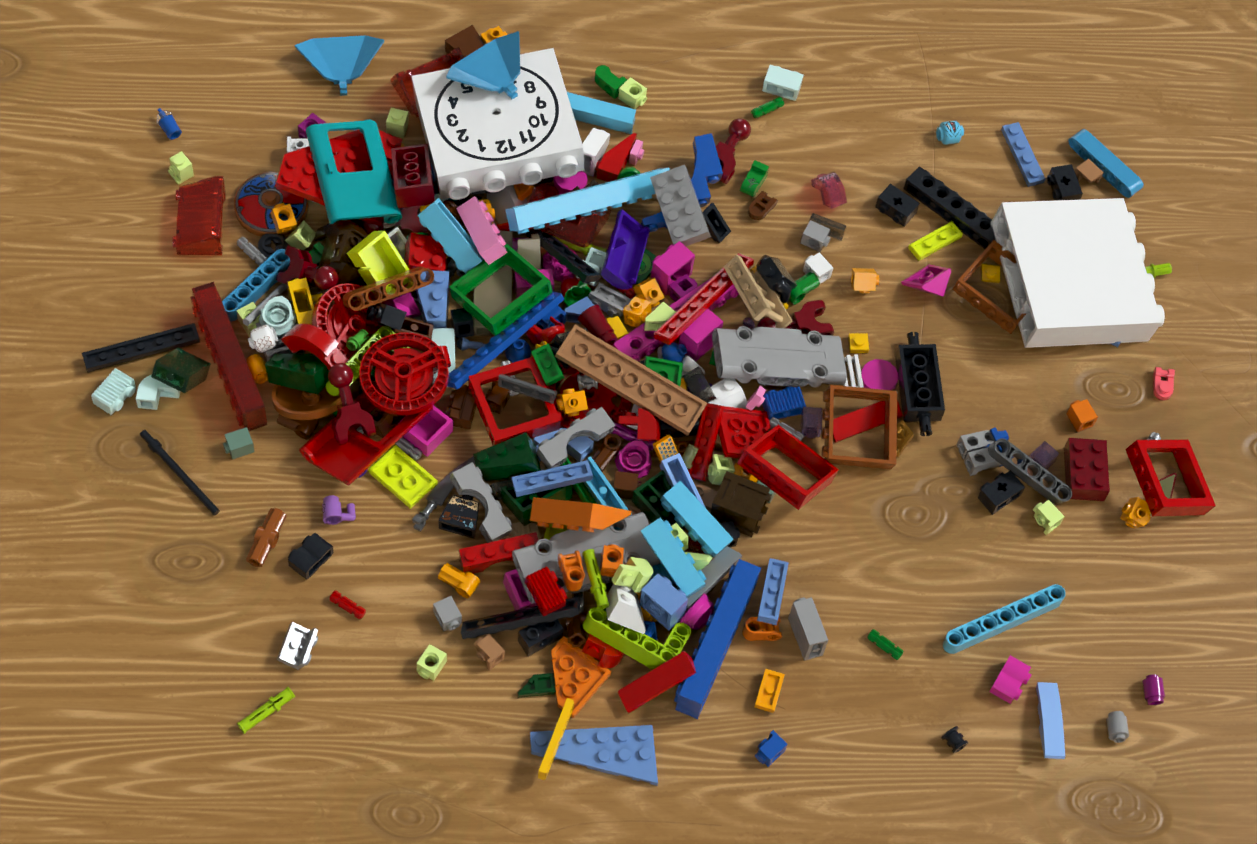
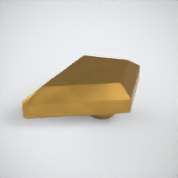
[896,420,914,458]

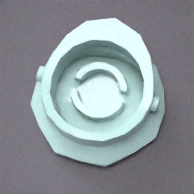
[259,296,296,336]

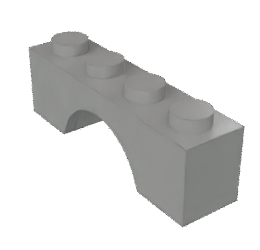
[536,407,615,469]
[450,462,512,543]

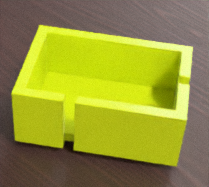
[347,231,409,293]

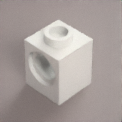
[803,252,833,284]

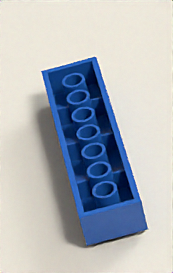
[674,559,761,719]

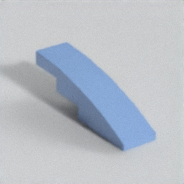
[1036,682,1065,759]

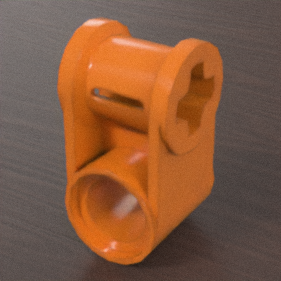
[558,550,585,591]
[742,617,782,641]

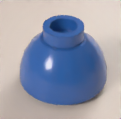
[505,339,531,363]
[662,342,687,363]

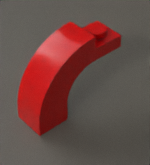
[281,324,348,370]

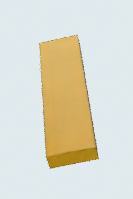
[538,698,574,781]

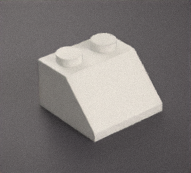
[700,379,748,409]
[606,583,646,634]

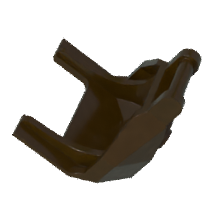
[307,220,368,289]

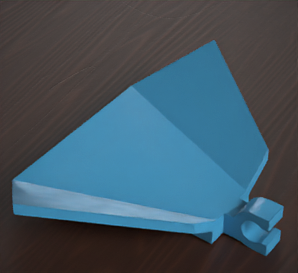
[446,31,520,99]
[295,35,384,96]

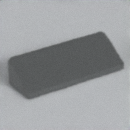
[498,374,557,403]

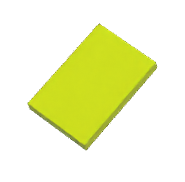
[368,445,438,509]

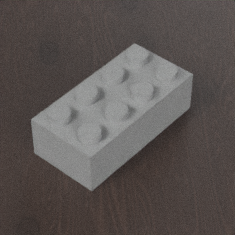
[650,165,711,246]

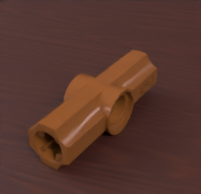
[246,508,287,567]

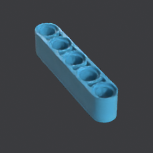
[1068,129,1143,198]
[221,249,290,322]

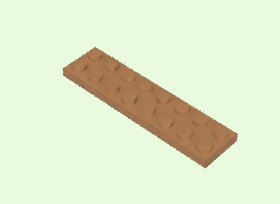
[555,324,707,436]

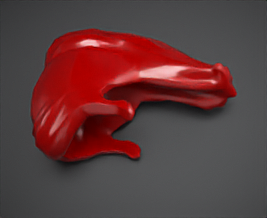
[525,316,565,346]

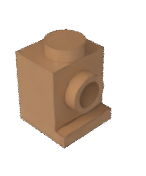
[474,634,505,671]

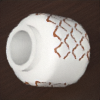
[248,325,278,353]

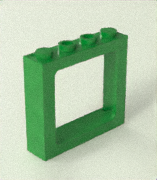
[449,243,552,336]

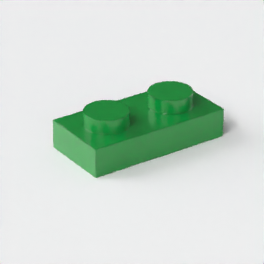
[531,344,565,386]

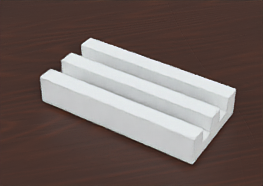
[843,354,864,388]

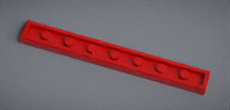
[654,253,754,345]

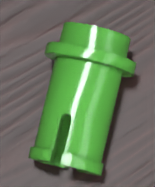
[346,329,369,351]

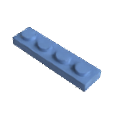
[1001,122,1045,187]
[511,460,593,497]
[757,558,789,625]

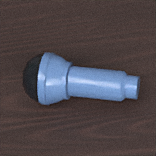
[457,337,486,351]

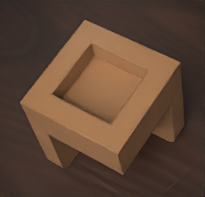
[1075,158,1104,184]

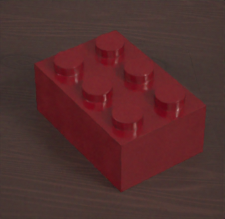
[1064,438,1110,501]

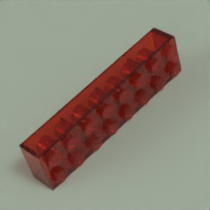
[190,282,267,431]

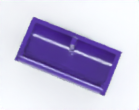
[601,209,650,289]

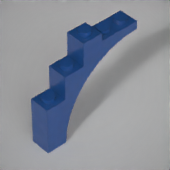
[641,133,723,232]

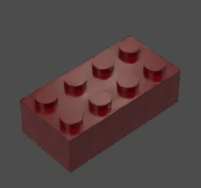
[391,144,435,208]

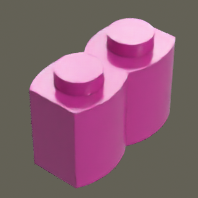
[989,655,1032,704]

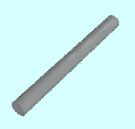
[243,283,288,326]

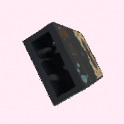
[439,495,479,539]

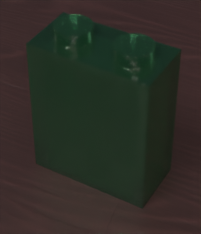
[151,348,211,393]

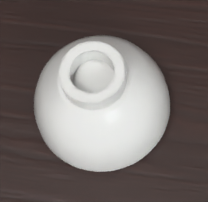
[682,356,705,381]

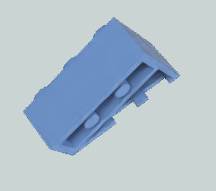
[415,271,449,328]

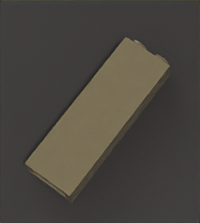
[473,230,512,336]

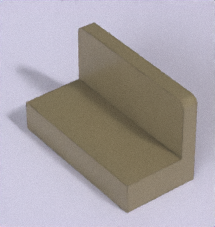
[517,234,541,270]

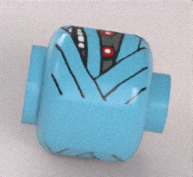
[936,120,964,145]

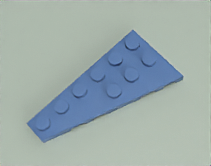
[530,725,658,786]

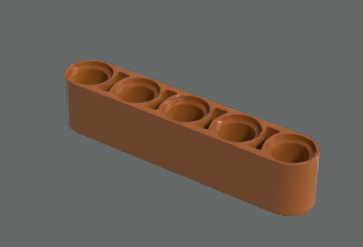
[342,267,434,311]

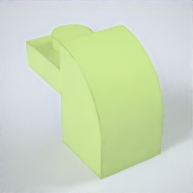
[612,557,653,592]

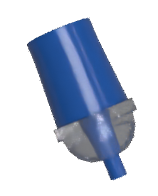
[157,108,182,140]

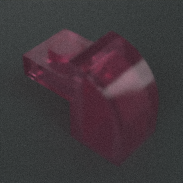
[811,172,847,209]

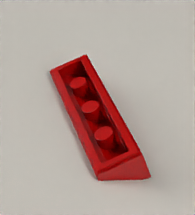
[833,400,903,443]
[618,651,696,713]

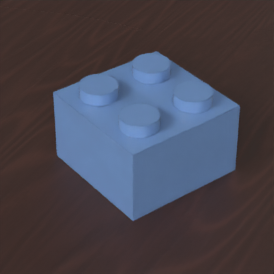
[640,574,688,631]

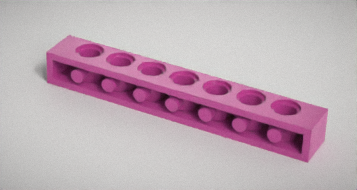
[613,276,739,361]

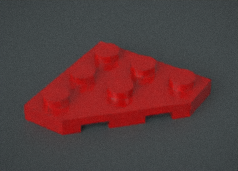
[718,406,771,459]

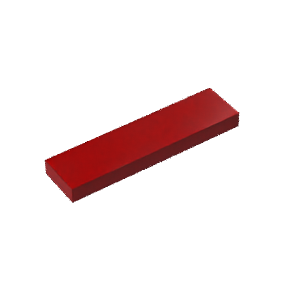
[688,403,724,482]

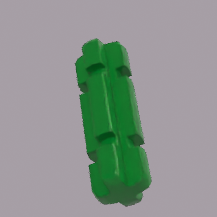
[751,97,784,118]
[867,629,904,660]

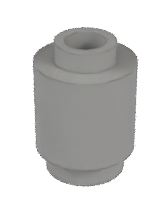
[1107,711,1129,743]

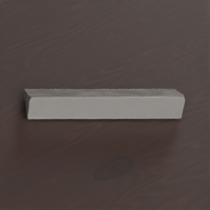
[686,546,743,611]

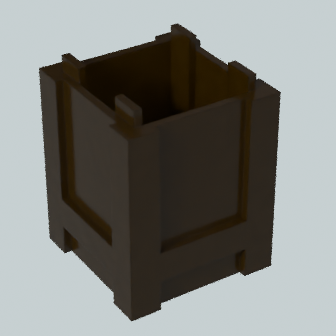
[710,471,772,537]

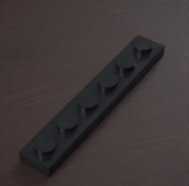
[525,228,601,283]
[82,323,200,373]
[461,597,581,639]

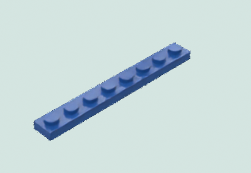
[447,291,565,389]

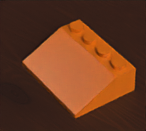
[530,497,631,533]

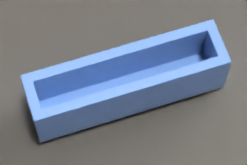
[659,453,706,508]

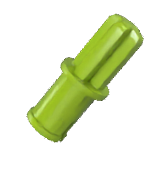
[1145,263,1172,278]

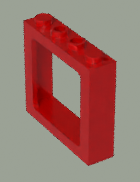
[468,357,563,446]
[737,425,839,510]
[1125,439,1216,517]

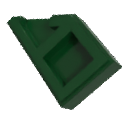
[518,673,556,698]

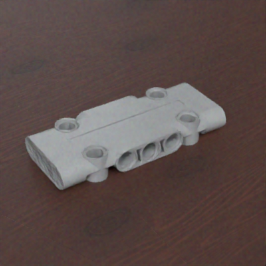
[712,326,847,387]
[512,512,661,604]

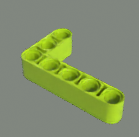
[326,326,409,396]
[583,607,691,670]

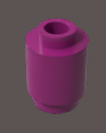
[1142,674,1165,705]

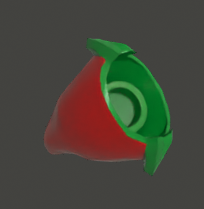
[560,276,591,308]

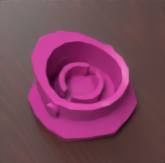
[553,171,588,195]
[615,440,652,479]
[680,594,714,630]

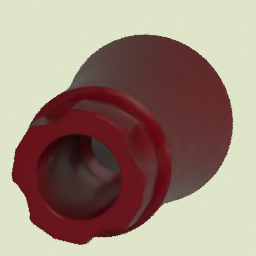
[578,305,618,346]

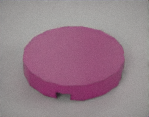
[861,359,898,390]

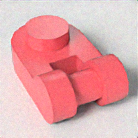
[1153,367,1175,400]

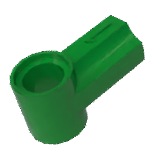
[789,272,820,305]

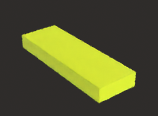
[908,221,963,261]

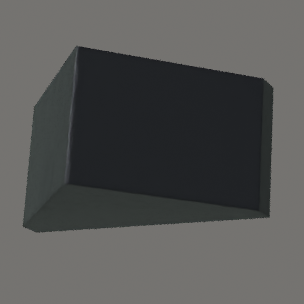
[702,203,731,243]

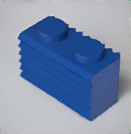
[762,386,806,421]

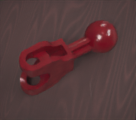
[716,118,751,184]
[360,205,428,235]
[276,245,338,290]
[757,300,834,336]
[328,363,376,445]

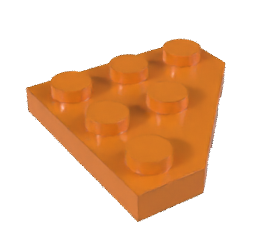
[551,636,611,719]

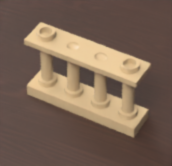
[724,255,793,328]

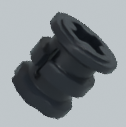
[941,726,968,754]

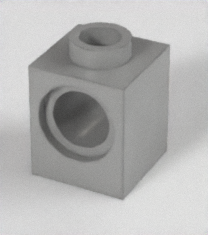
[800,220,831,252]
[433,596,462,632]

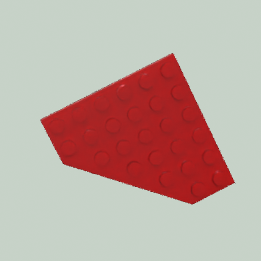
[274,129,403,227]

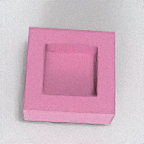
[629,139,645,165]
[745,386,766,411]

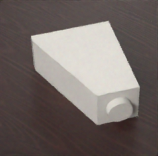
[582,128,610,177]

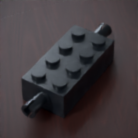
[895,332,945,436]

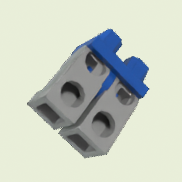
[957,427,1014,476]

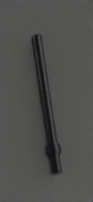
[140,430,220,516]

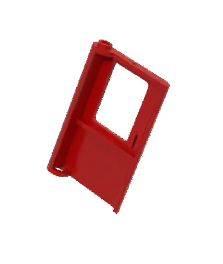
[299,381,433,486]

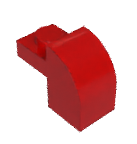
[619,408,660,441]
[581,634,625,668]

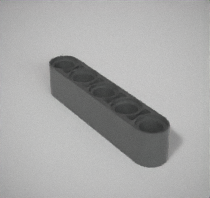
[988,438,1072,505]

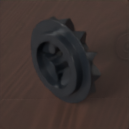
[258,233,288,258]

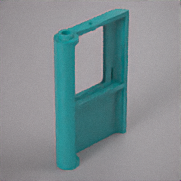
[306,119,402,224]

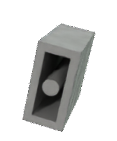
[788,597,828,661]

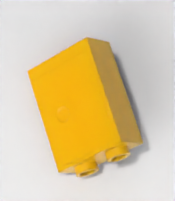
[288,278,328,325]

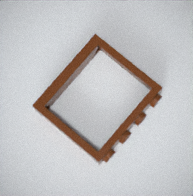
[952,240,1027,334]
[822,385,897,469]

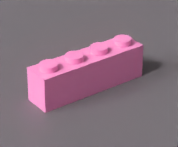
[456,196,507,265]

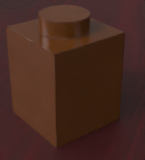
[613,471,641,499]

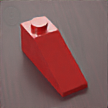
[595,133,637,182]

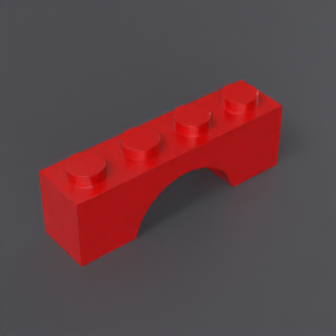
[459,532,541,574]

